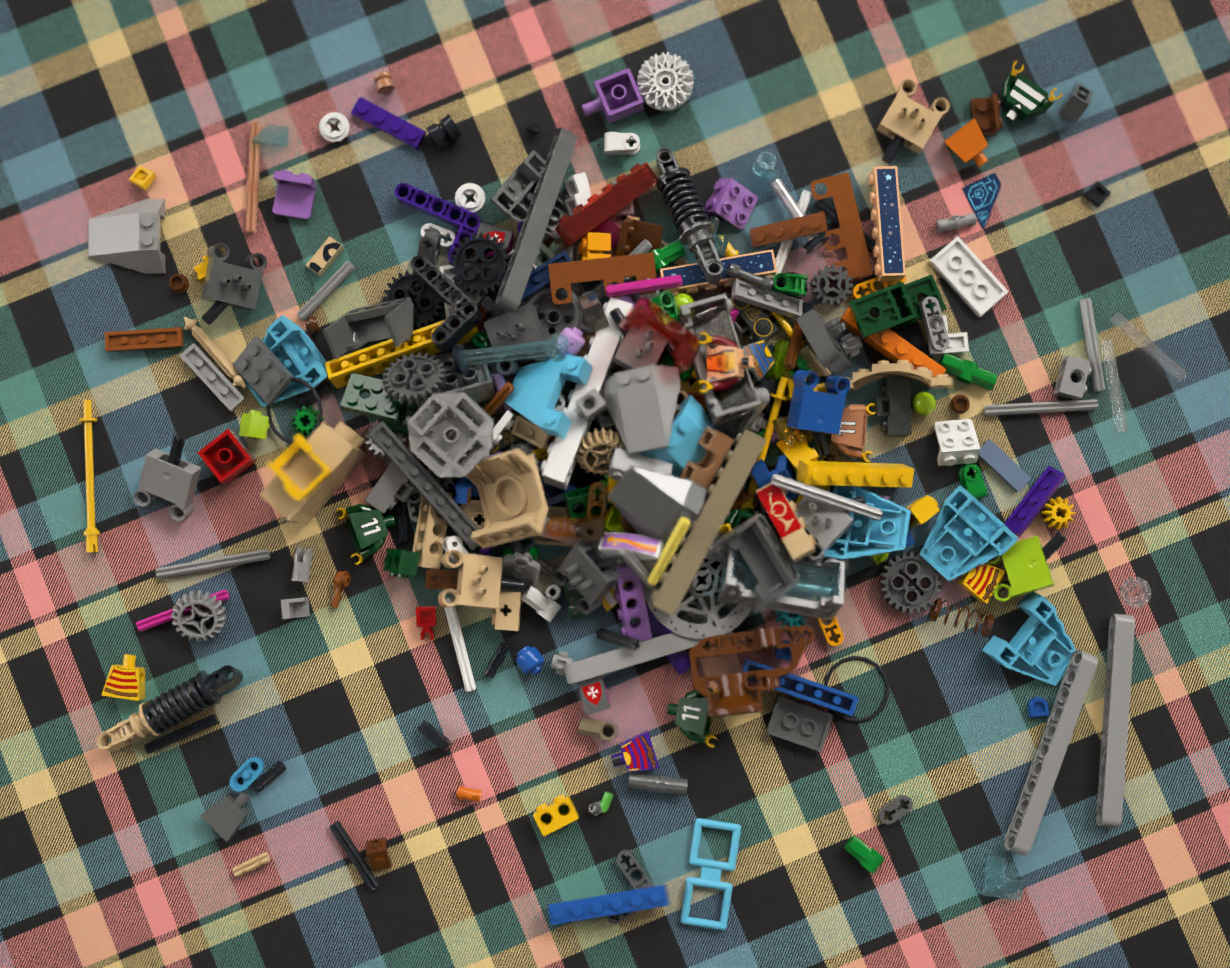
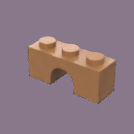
[679,426,734,490]

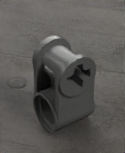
[417,228,442,267]

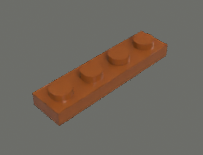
[750,212,828,248]
[104,327,184,352]

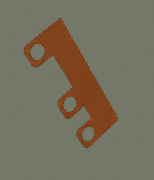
[810,172,873,279]
[548,252,657,304]

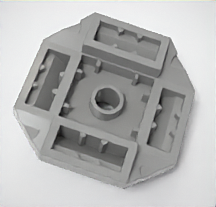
[407,392,493,477]

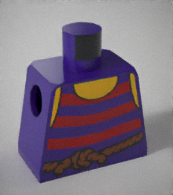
[611,730,659,772]

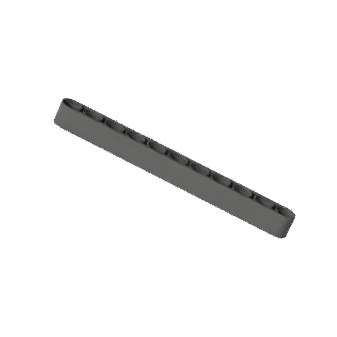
[495,127,578,313]

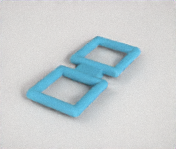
[680,818,741,930]

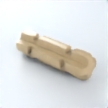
[232,852,271,877]

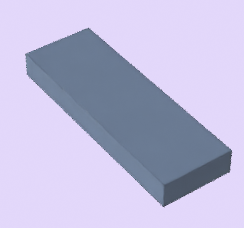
[979,439,1031,492]

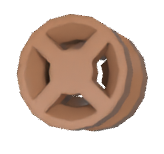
[373,71,395,94]

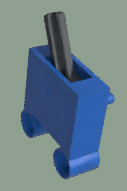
[787,370,850,456]

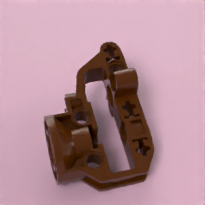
[689,626,815,718]

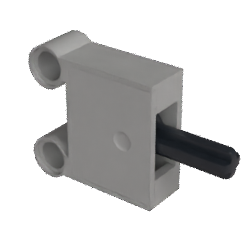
[134,435,202,521]

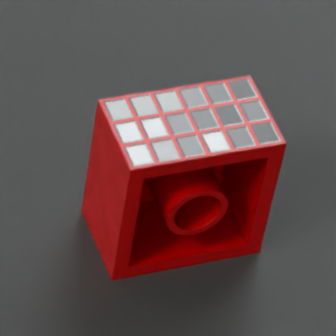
[197,429,257,484]

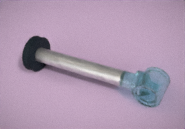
[753,152,830,254]

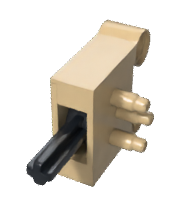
[877,79,950,164]
[438,549,526,609]

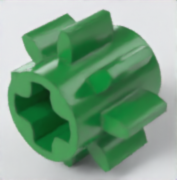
[788,355,811,376]

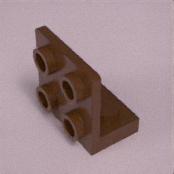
[616,218,664,256]

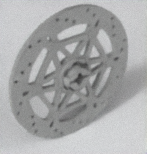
[643,531,758,639]

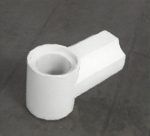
[521,586,562,622]

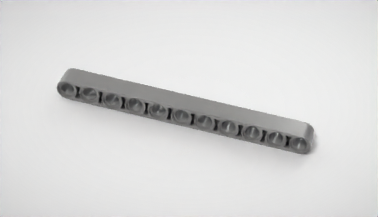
[1096,613,1135,828]
[1004,650,1098,856]

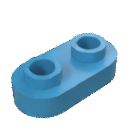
[229,757,265,792]

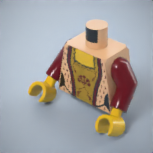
[697,332,753,394]

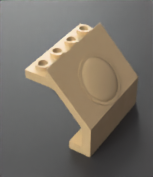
[466,448,548,548]

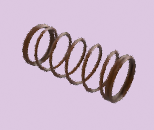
[930,597,994,638]

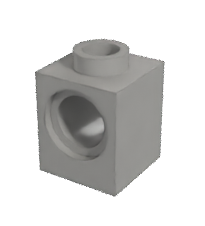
[575,388,607,422]

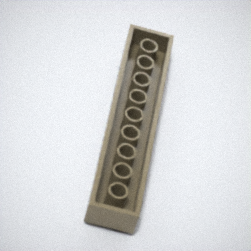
[650,429,767,617]

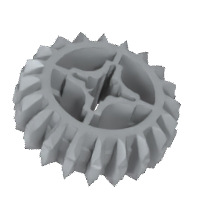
[171,590,226,642]

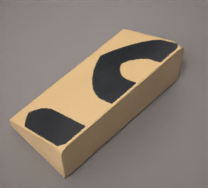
[306,236,345,277]

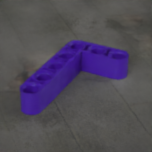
[394,183,482,262]

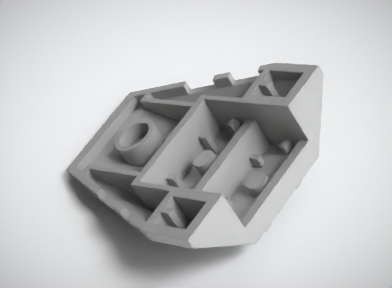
[89,199,165,274]
[603,365,681,455]

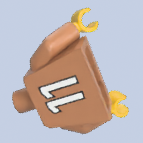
[824,403,876,462]

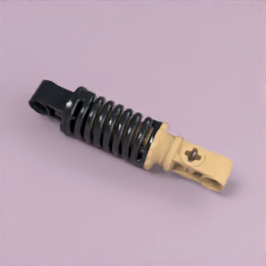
[96,665,243,752]

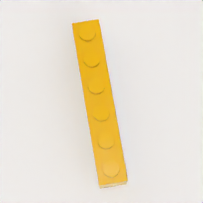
[796,460,914,488]

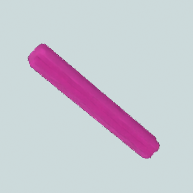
[606,275,682,297]

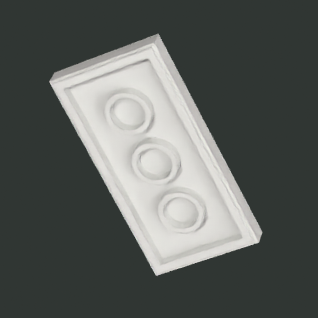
[929,236,1009,317]

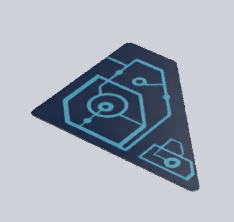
[962,173,1002,229]

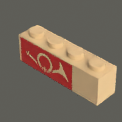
[756,483,817,562]

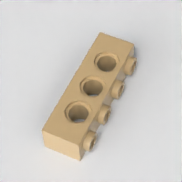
[412,492,453,569]

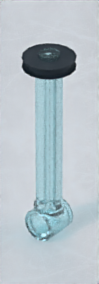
[452,333,569,373]

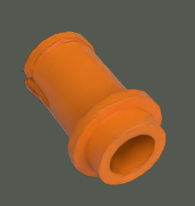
[456,785,482,803]

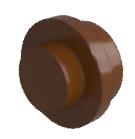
[169,274,189,293]
[305,316,319,335]
[950,395,970,414]

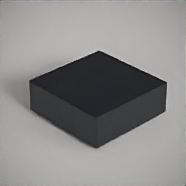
[1083,181,1111,208]

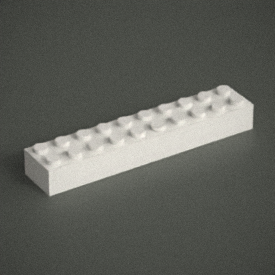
[541,297,633,490]

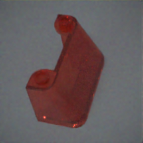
[618,298,700,374]

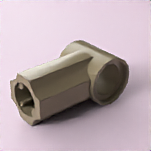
[578,717,618,741]

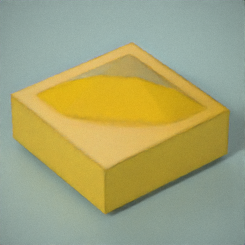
[129,165,157,191]

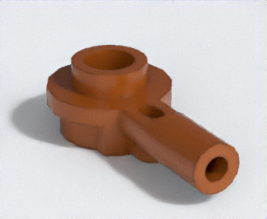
[330,571,351,608]

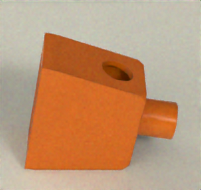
[944,118,988,167]

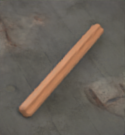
[245,122,262,234]

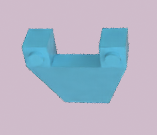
[505,354,593,439]
[982,592,1076,686]

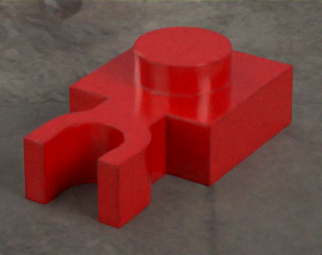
[416,606,437,640]

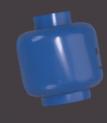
[516,646,545,676]

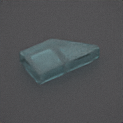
[252,124,289,147]

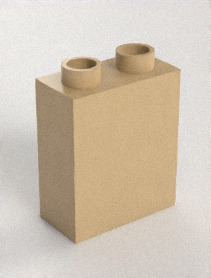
[260,421,367,524]

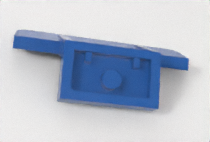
[750,455,799,501]

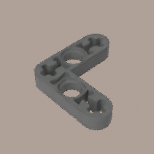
[606,849,654,924]

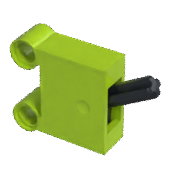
[986,532,1067,603]

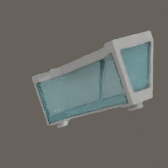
[718,548,845,620]

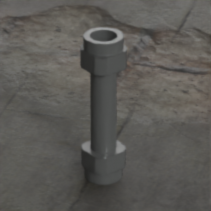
[726,263,773,291]

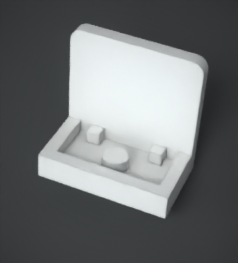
[934,419,980,466]

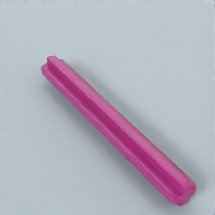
[136,590,230,631]

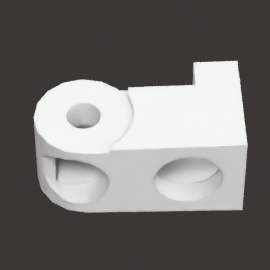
[442,536,476,570]

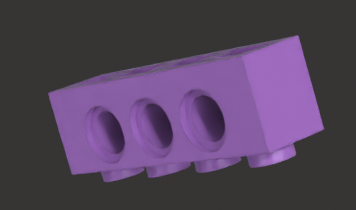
[614,562,652,642]

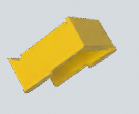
[266,434,334,501]

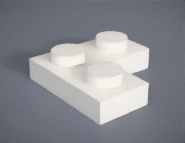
[927,315,969,355]

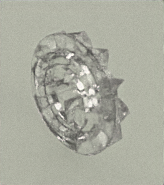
[1119,577,1151,608]

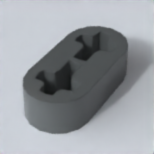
[878,795,913,824]

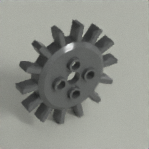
[518,282,598,356]

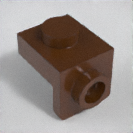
[366,837,392,872]

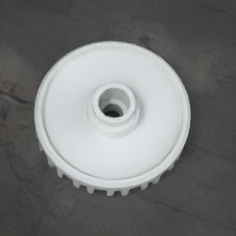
[637,52,694,111]

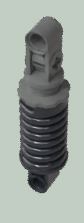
[656,148,723,284]

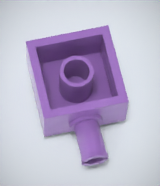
[582,68,644,124]

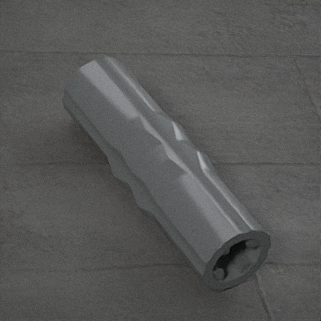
[628,772,688,796]

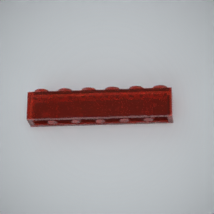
[555,162,658,247]

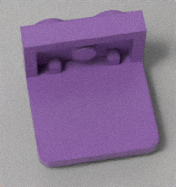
[273,170,317,220]
[705,178,758,229]

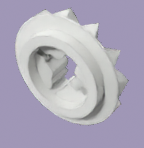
[319,112,350,143]
[455,183,485,213]

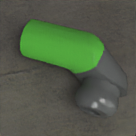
[588,791,614,815]

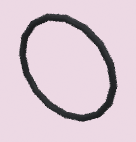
[266,378,323,443]
[824,656,890,723]

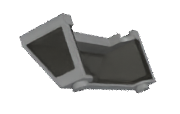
[679,293,763,426]

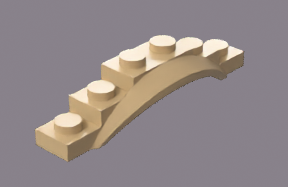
[846,360,953,391]

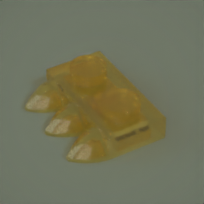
[772,416,813,446]

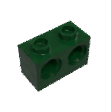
[562,483,608,521]
[383,548,420,579]

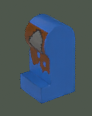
[454,477,479,504]

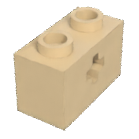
[492,590,522,631]

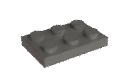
[233,337,294,405]
[766,696,834,752]

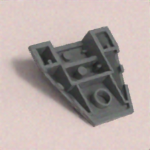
[490,150,571,241]
[608,465,707,549]

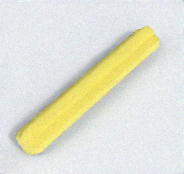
[648,517,690,586]

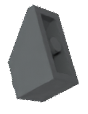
[1059,82,1093,123]

